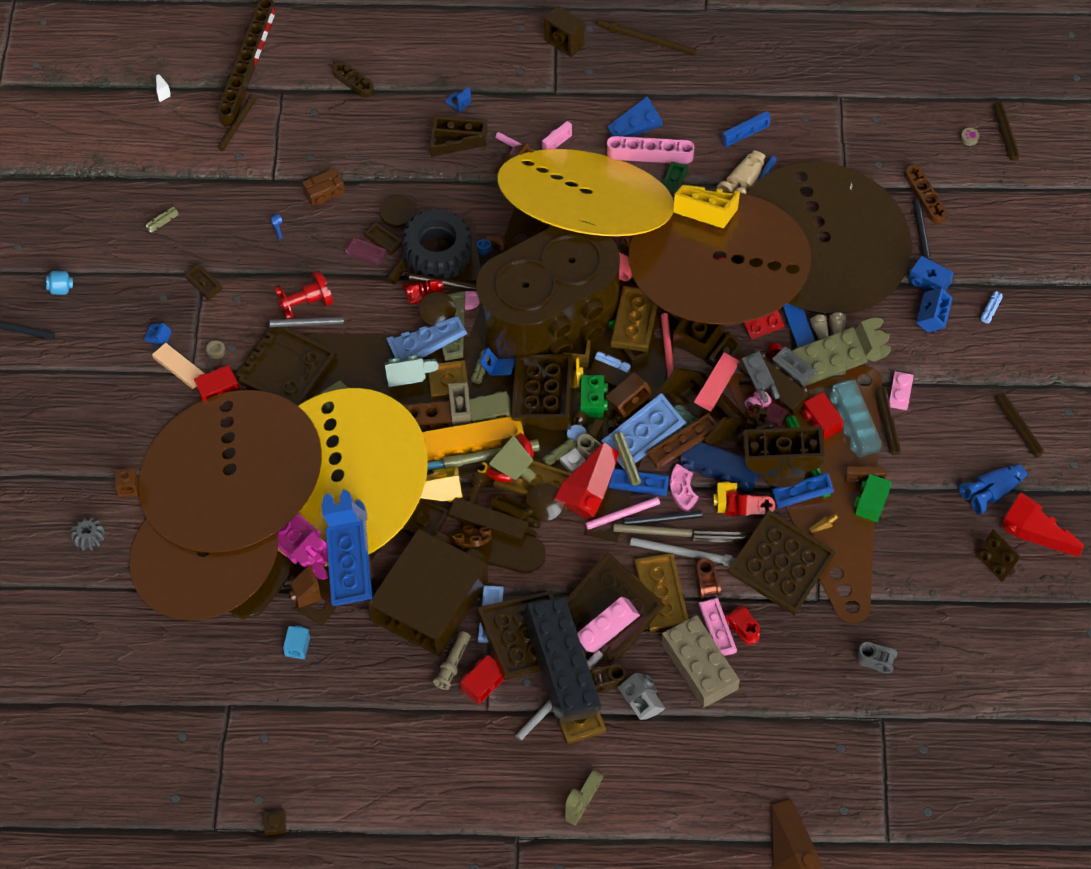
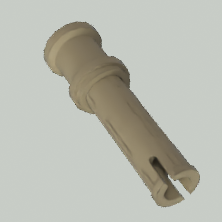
[433,631,471,690]

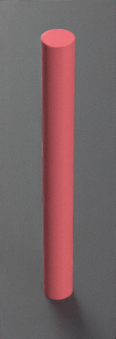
[661,313,674,378]

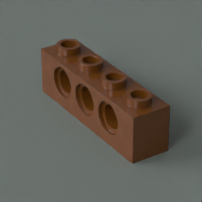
[402,401,452,432]

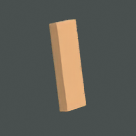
[152,343,205,389]

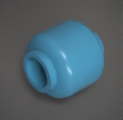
[46,271,73,295]

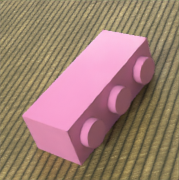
[577,597,640,653]

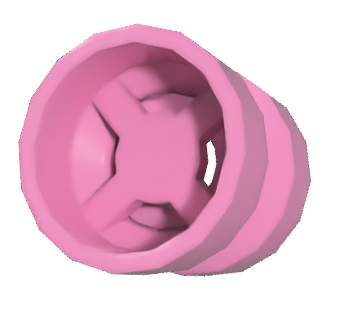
[745,392,771,409]

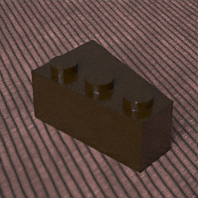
[430,116,488,157]

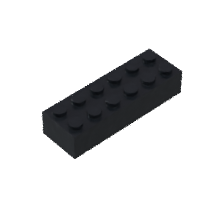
[522,597,602,724]

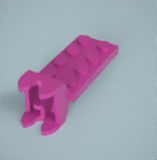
[278,513,328,580]

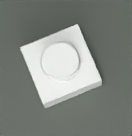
[560,448,585,473]

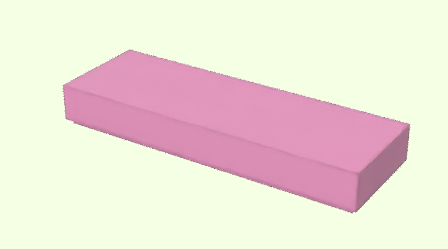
[698,598,737,656]

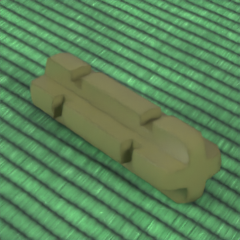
[145,207,178,233]
[471,350,490,384]
[542,439,577,466]

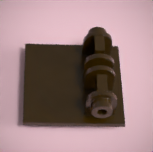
[976,529,1021,582]

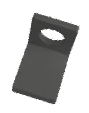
[618,673,658,704]

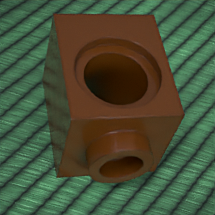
[115,468,139,498]

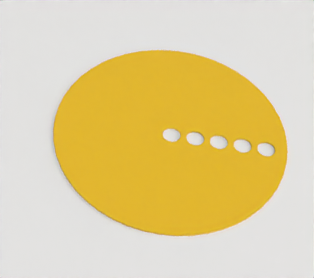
[497,149,674,236]
[277,388,428,566]

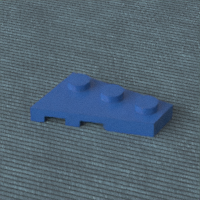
[607,96,663,137]

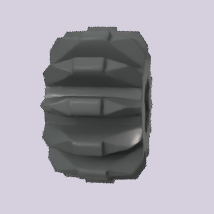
[71,517,105,551]

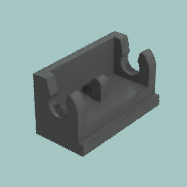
[773,346,817,386]

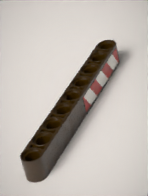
[218,0,275,126]

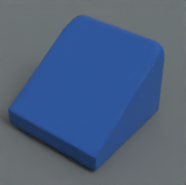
[144,323,172,345]

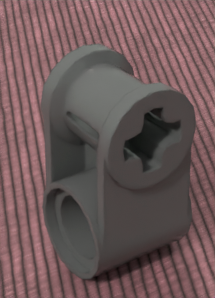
[856,642,898,674]

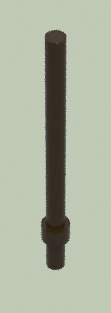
[597,19,697,56]

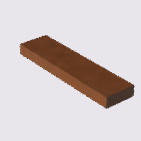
[646,413,718,469]

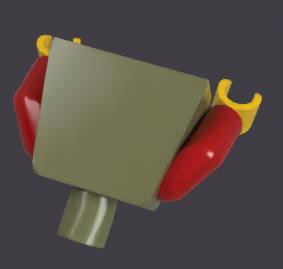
[478,426,537,483]

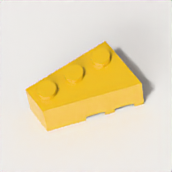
[673,185,740,228]

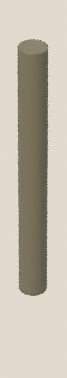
[614,524,692,537]

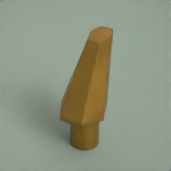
[809,512,839,533]

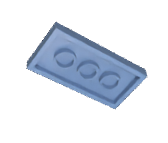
[602,393,685,470]

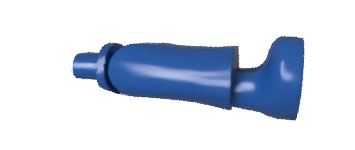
[959,464,1027,515]

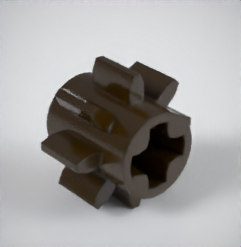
[744,404,769,429]

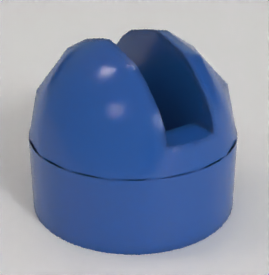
[476,239,491,255]

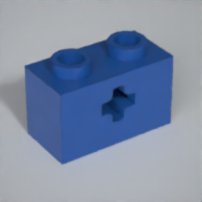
[908,256,954,291]
[916,287,952,333]

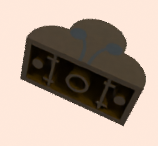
[744,426,825,488]

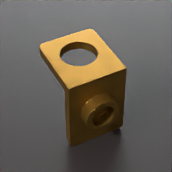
[563,339,590,367]

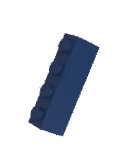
[680,442,760,492]

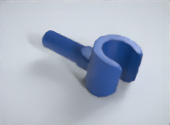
[271,214,283,239]

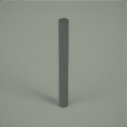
[269,317,344,327]

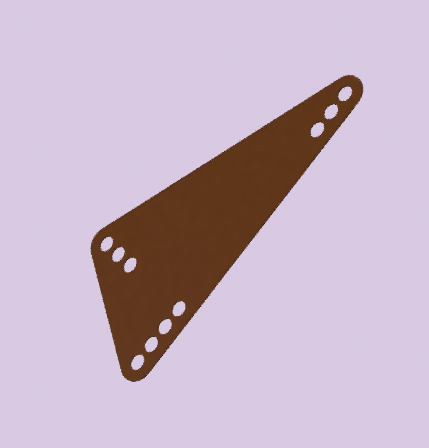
[728,354,882,624]

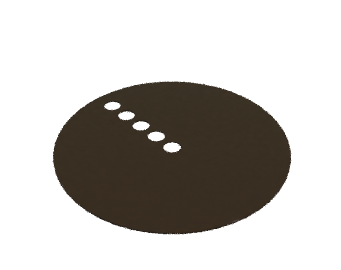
[741,162,912,314]

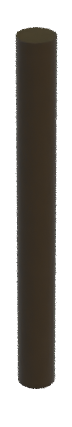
[218,95,257,151]
[408,273,477,291]

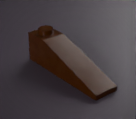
[772,799,823,869]

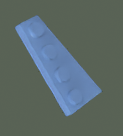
[387,316,467,360]

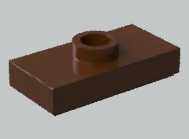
[845,466,887,483]

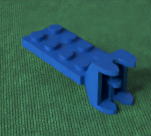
[322,490,372,606]

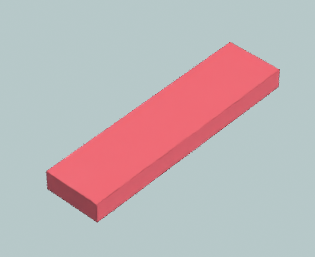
[694,352,740,412]

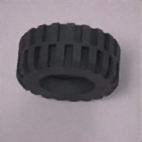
[402,209,472,279]

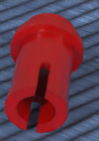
[725,490,739,516]

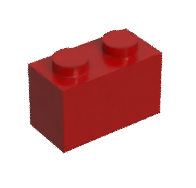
[194,365,239,402]
[802,393,844,440]
[460,655,504,705]

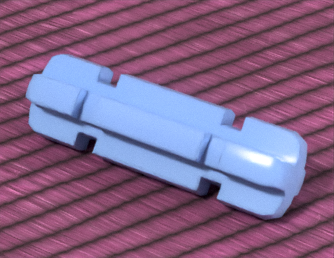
[981,291,1003,324]
[595,351,631,373]

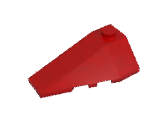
[553,443,619,519]
[1002,492,1085,557]

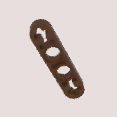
[905,165,947,224]

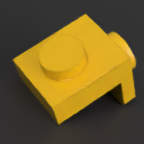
[713,481,737,513]

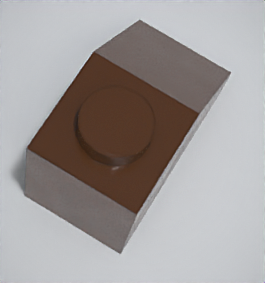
[289,566,321,608]

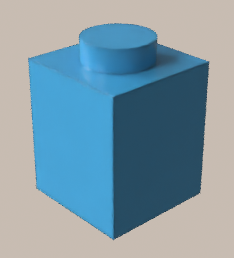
[283,626,310,659]

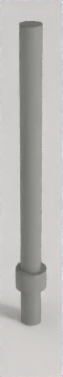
[630,538,736,567]
[515,650,603,741]

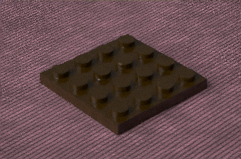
[727,510,836,616]
[476,591,554,680]

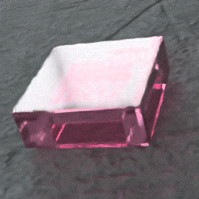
[766,402,788,428]

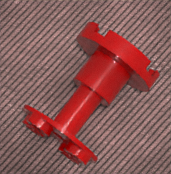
[274,271,333,319]

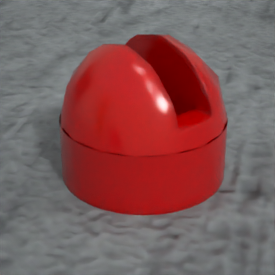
[768,342,783,358]

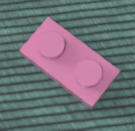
[889,372,914,410]

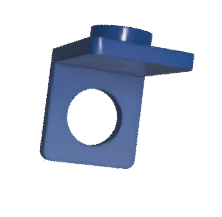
[445,87,471,113]
[480,348,516,376]

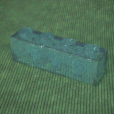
[830,379,882,458]

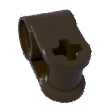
[590,664,627,694]

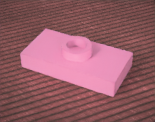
[542,121,572,150]

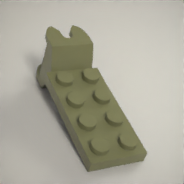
[792,318,891,386]

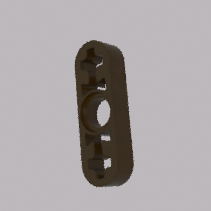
[333,62,374,98]

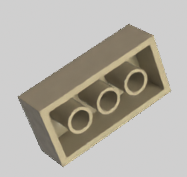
[661,615,740,708]

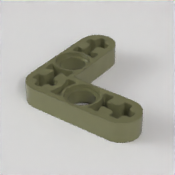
[565,770,604,826]

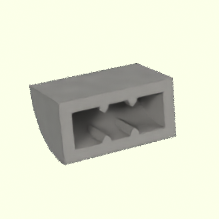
[622,676,666,720]

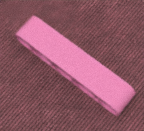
[607,136,694,164]

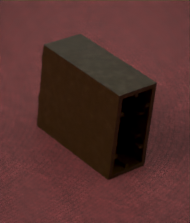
[368,529,488,657]

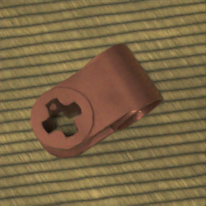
[696,558,721,599]

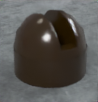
[572,410,589,426]

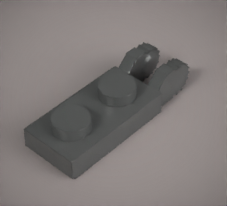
[742,351,779,404]

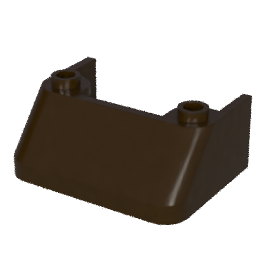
[658,368,746,444]

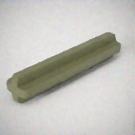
[613,432,641,486]

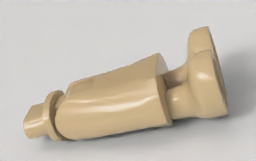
[717,150,765,194]

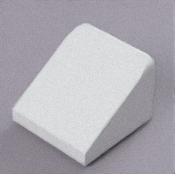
[156,74,171,102]

